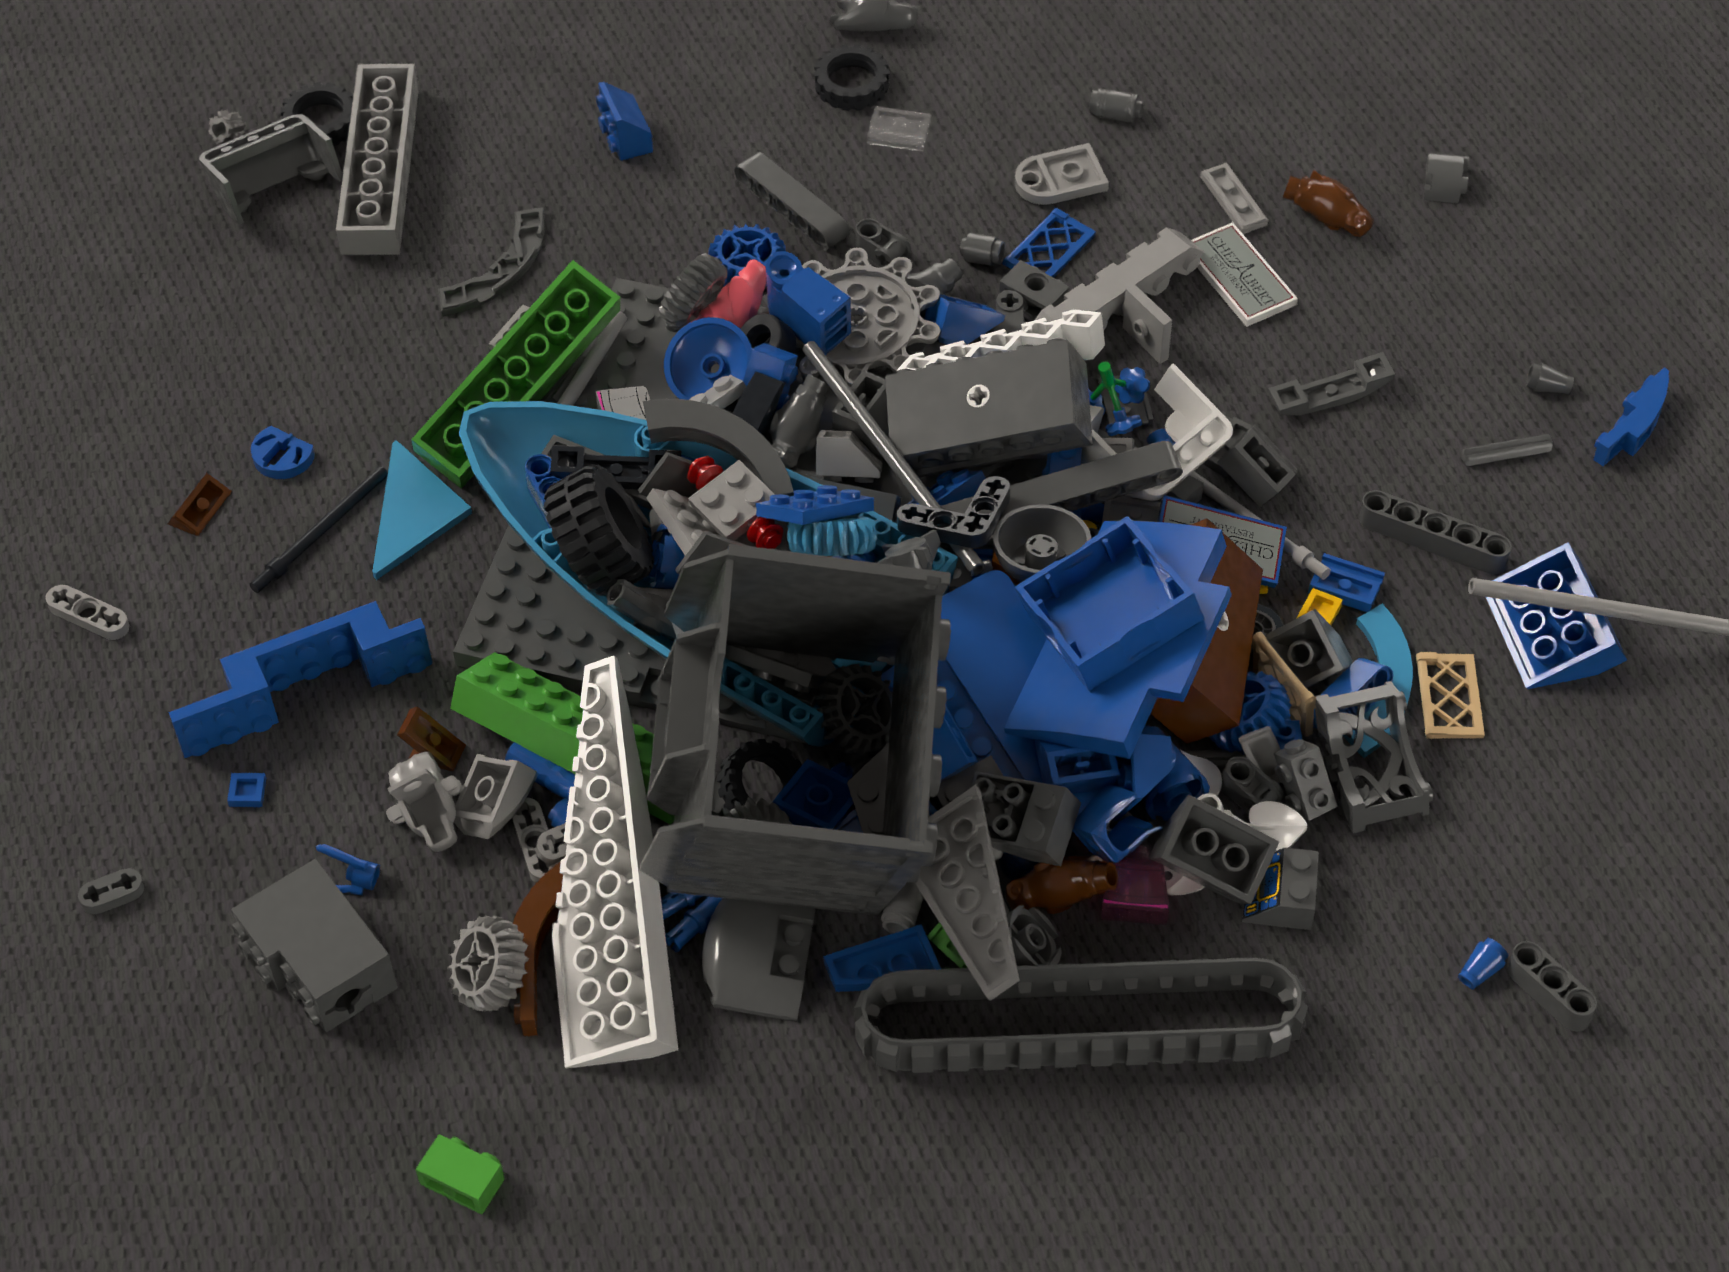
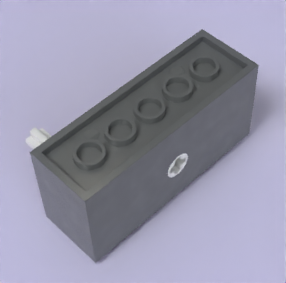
[885,338,1093,478]

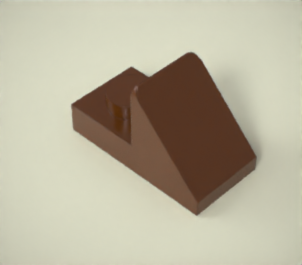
[397,706,466,771]

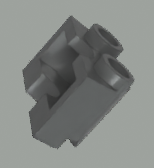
[1423,153,1469,204]

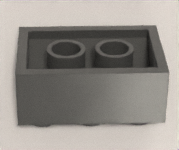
[1149,795,1279,904]

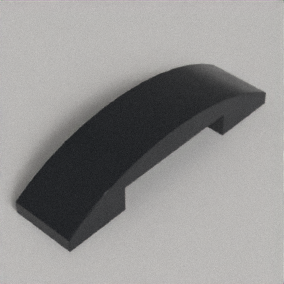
[550,445,682,489]

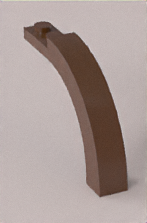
[512,861,563,1036]

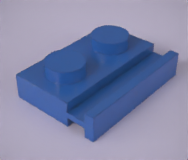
[1308,553,1385,612]

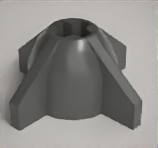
[877,530,941,570]

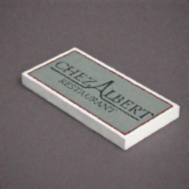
[1191,222,1298,327]

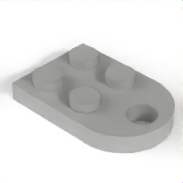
[1015,143,1109,205]

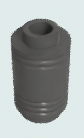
[1089,88,1144,123]

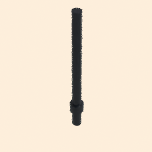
[249,466,388,593]

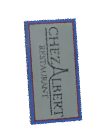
[1157,495,1287,588]

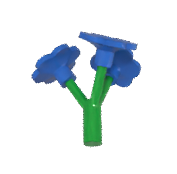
[1088,362,1150,436]

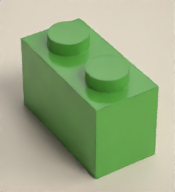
[416,1134,505,1215]

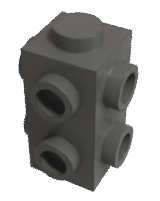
[1274,739,1338,821]

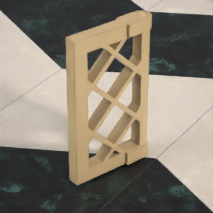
[1252,632,1316,737]
[1416,652,1485,739]

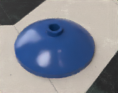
[664,317,753,400]

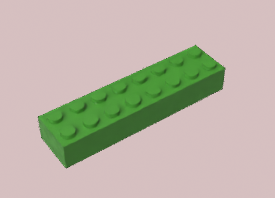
[411,260,620,488]
[450,652,675,824]

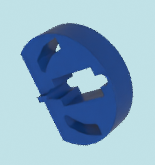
[251,426,315,479]

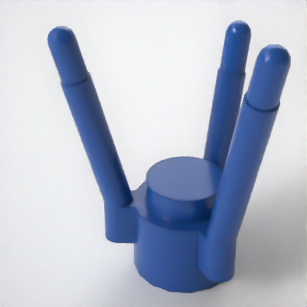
[316,844,380,896]

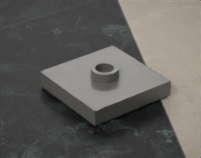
[1122,284,1172,364]

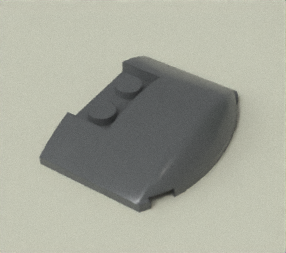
[702,898,815,1021]

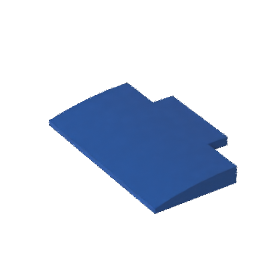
[1004,521,1232,759]

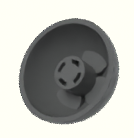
[993,504,1091,583]

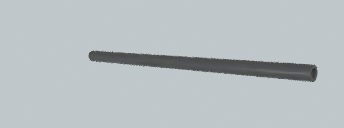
[803,341,985,576]

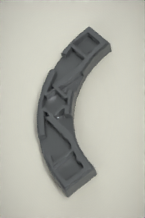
[438,207,545,316]

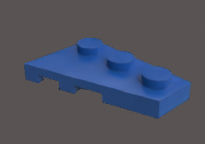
[824,924,941,992]

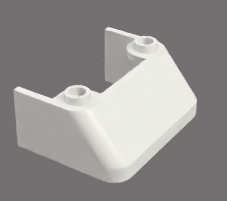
[1081,363,1233,501]

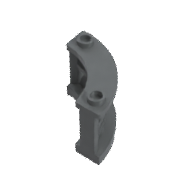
[1315,681,1433,833]

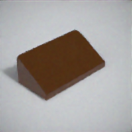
[168,473,232,536]

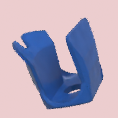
[1073,784,1163,863]

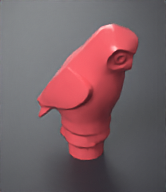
[692,259,766,329]

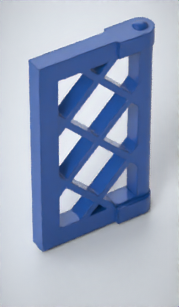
[1002,208,1096,278]

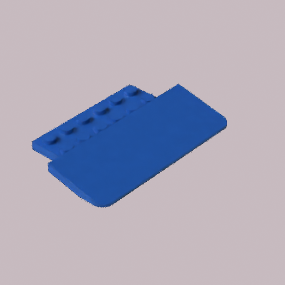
[881,570,1100,815]

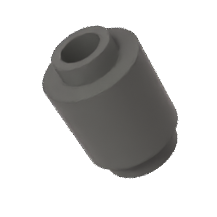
[960,233,1006,266]

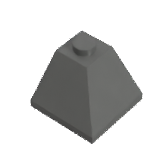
[1265,609,1353,688]

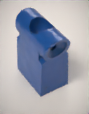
[765,251,851,355]

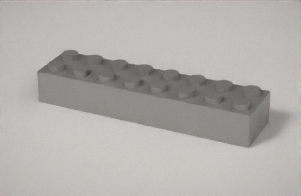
[336,64,419,255]

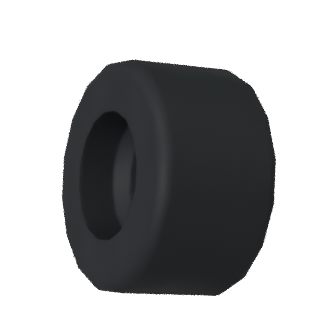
[741,313,796,354]

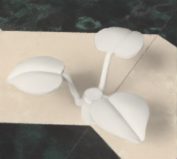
[1159,750,1307,895]

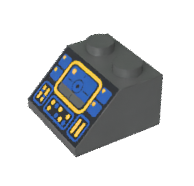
[1242,847,1319,930]

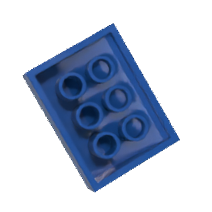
[1486,542,1627,689]

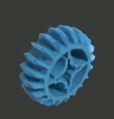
[787,515,877,556]

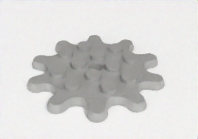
[796,248,940,387]

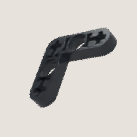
[896,476,1010,548]

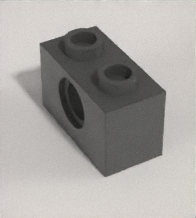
[999,260,1069,320]

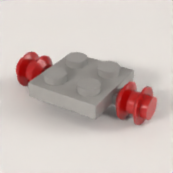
[687,456,784,549]

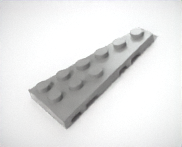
[915,785,1020,1001]

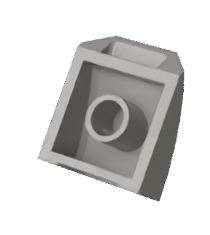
[454,754,538,839]

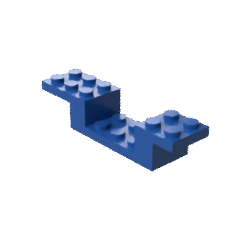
[168,601,433,758]

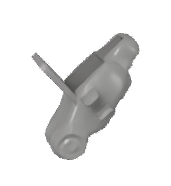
[386,751,463,852]

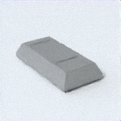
[1239,726,1281,783]

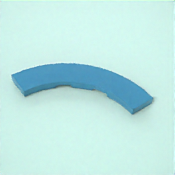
[1343,603,1413,758]

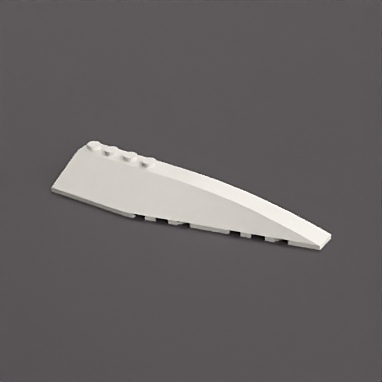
[552,656,678,1069]

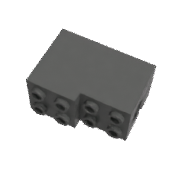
[231,858,398,1033]

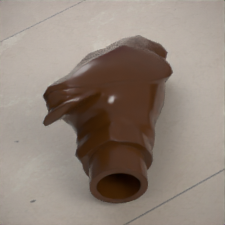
[1283,170,1374,237]
[1005,855,1118,914]

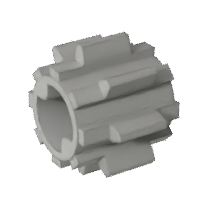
[208,110,246,144]

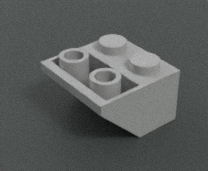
[816,430,882,483]

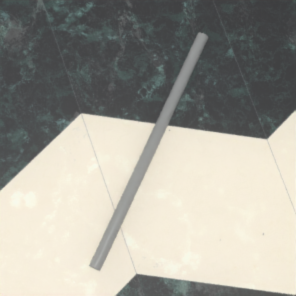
[1468,578,1729,636]

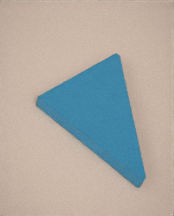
[373,440,472,580]

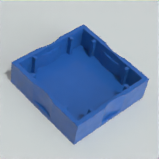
[1015,516,1205,691]

